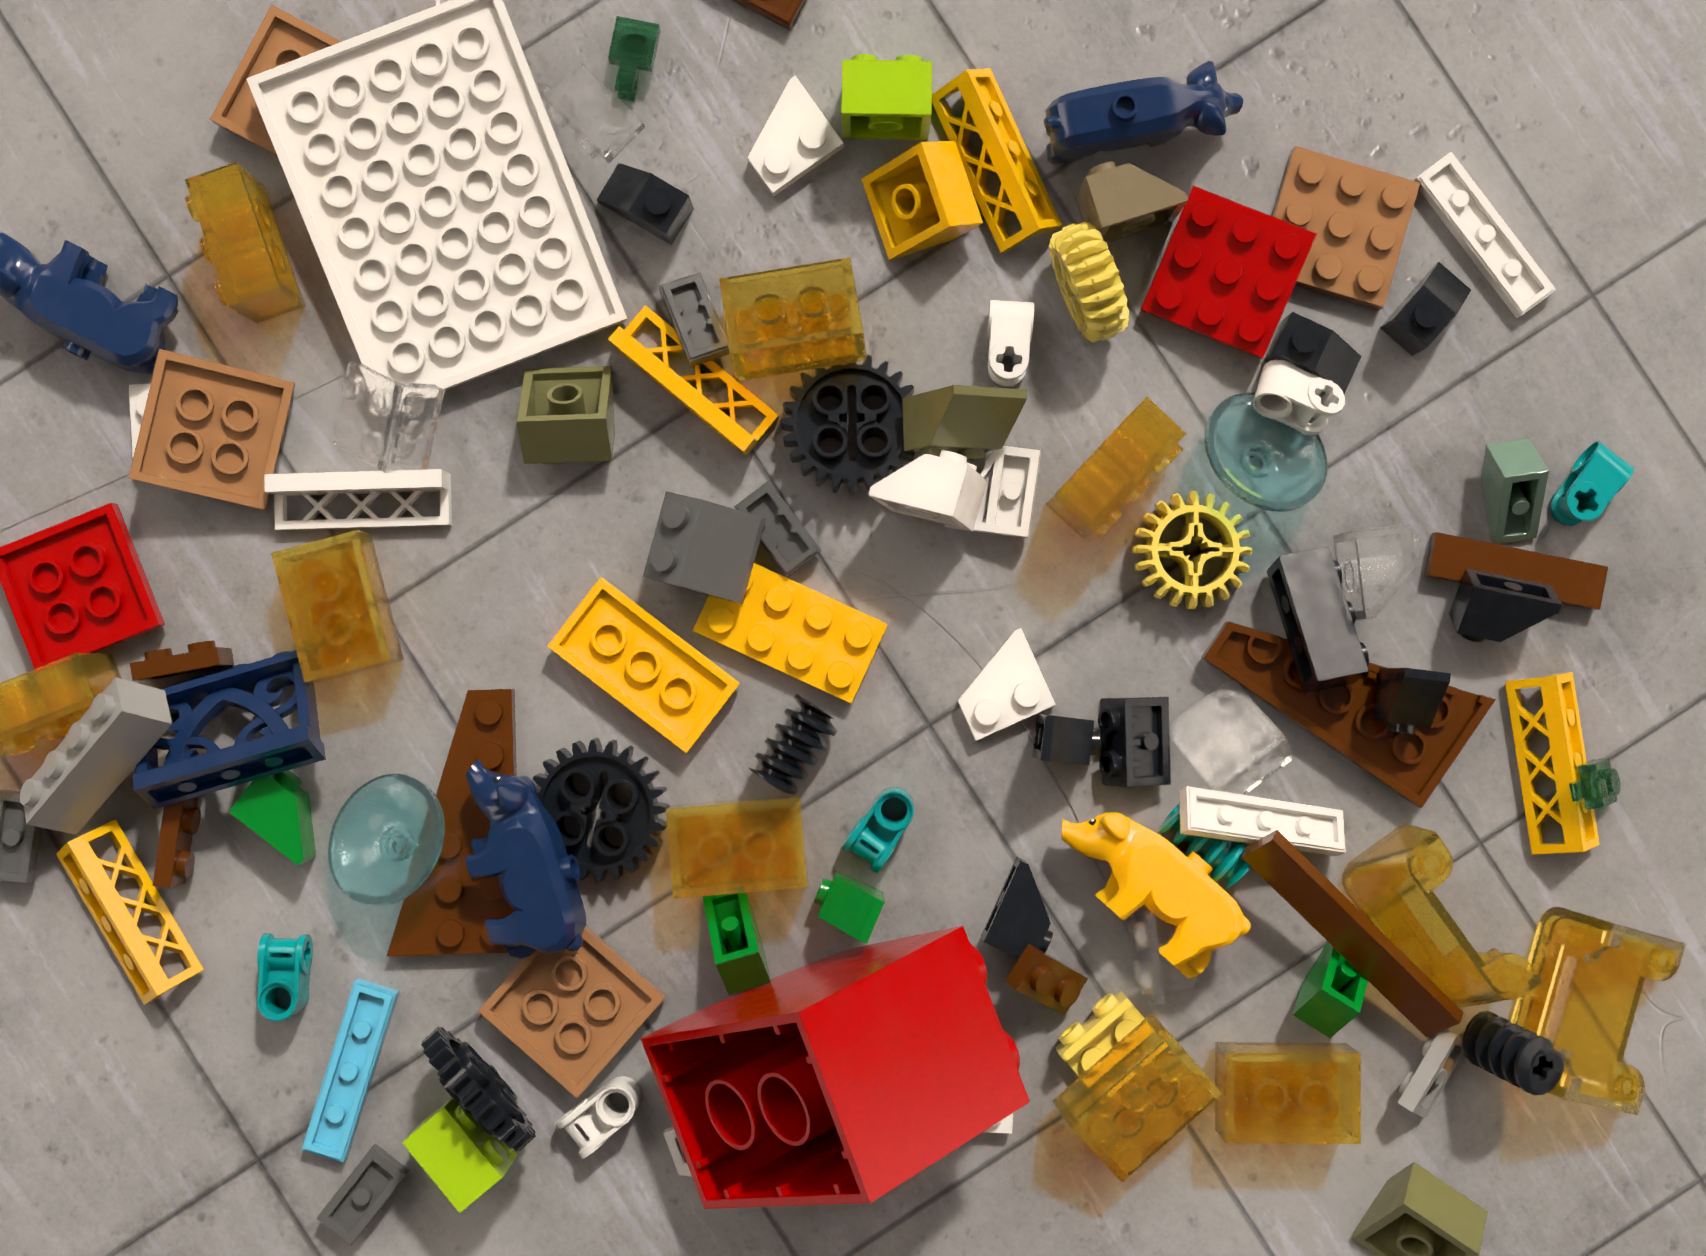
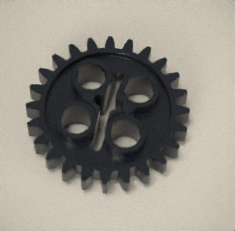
[781,353,915,495]
[533,738,670,882]
[421,1027,536,1152]

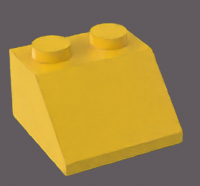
[861,141,983,260]

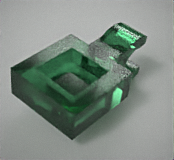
[608,16,661,102]
[1569,758,1621,810]

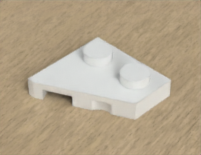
[747,76,844,197]
[945,446,1041,539]
[957,628,1056,741]

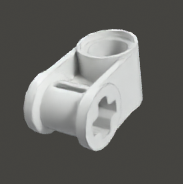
[987,300,1034,388]
[1253,360,1345,436]
[555,1076,642,1159]

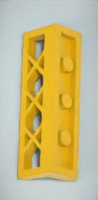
[932,68,1062,253]
[608,305,779,456]
[1505,672,1600,855]
[56,819,204,1005]

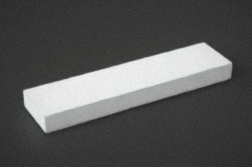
[1413,152,1556,319]
[1179,786,1346,856]

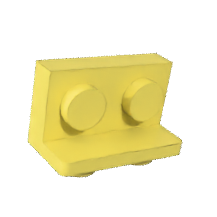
[1055,991,1158,1091]

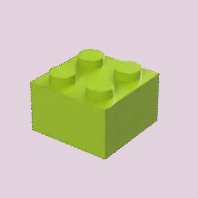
[841,54,932,140]
[402,1097,518,1213]

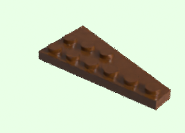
[1201,621,1496,808]
[386,689,517,957]

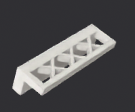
[264,469,452,531]

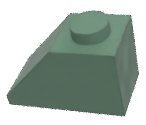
[1481,438,1549,544]

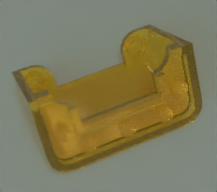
[1342,823,1543,1008]
[1511,907,1686,1115]

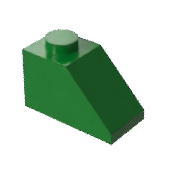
[228,770,316,866]
[814,871,885,944]
[702,884,771,995]
[1292,942,1368,1038]

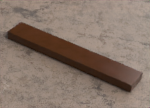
[1241,830,1463,1038]

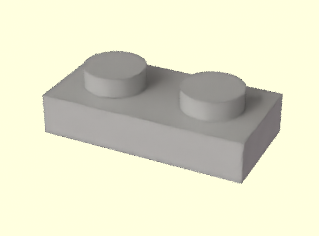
[1397,1029,1464,1118]

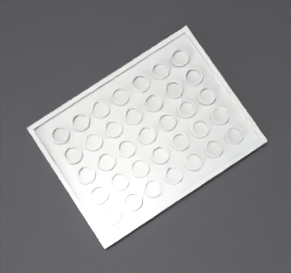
[246,0,628,413]

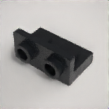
[1098,697,1171,787]

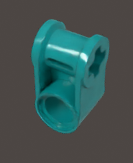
[1549,441,1634,526]
[840,787,914,873]
[257,933,313,1021]

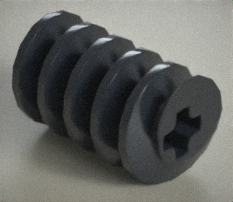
[748,694,837,795]
[1463,1010,1565,1096]

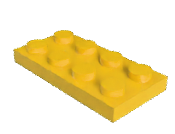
[693,563,888,704]
[547,577,741,753]

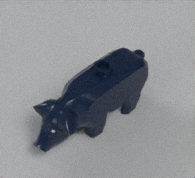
[1043,61,1243,164]
[0,232,179,374]
[466,760,586,959]

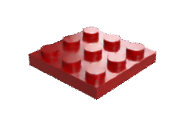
[1141,186,1317,359]
[0,503,165,674]

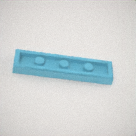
[301,978,400,1163]

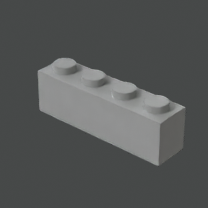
[20,677,172,835]

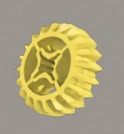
[1049,221,1129,343]
[1132,491,1252,610]

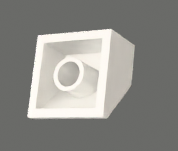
[868,450,987,532]

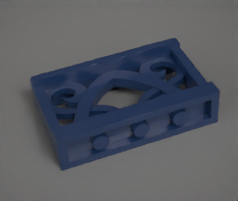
[133,650,326,809]

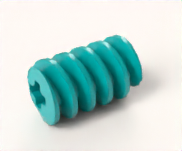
[1159,803,1251,888]

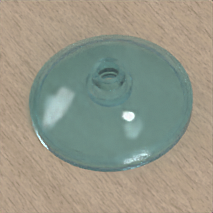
[1204,392,1328,512]
[328,774,445,906]

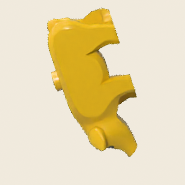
[1061,812,1251,978]

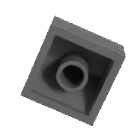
[643,491,766,604]

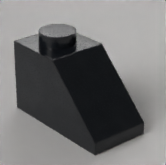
[597,163,694,245]
[1380,262,1471,356]
[1263,312,1362,394]
[1449,568,1562,642]
[1374,668,1451,734]
[1032,713,1100,765]
[981,857,1053,958]

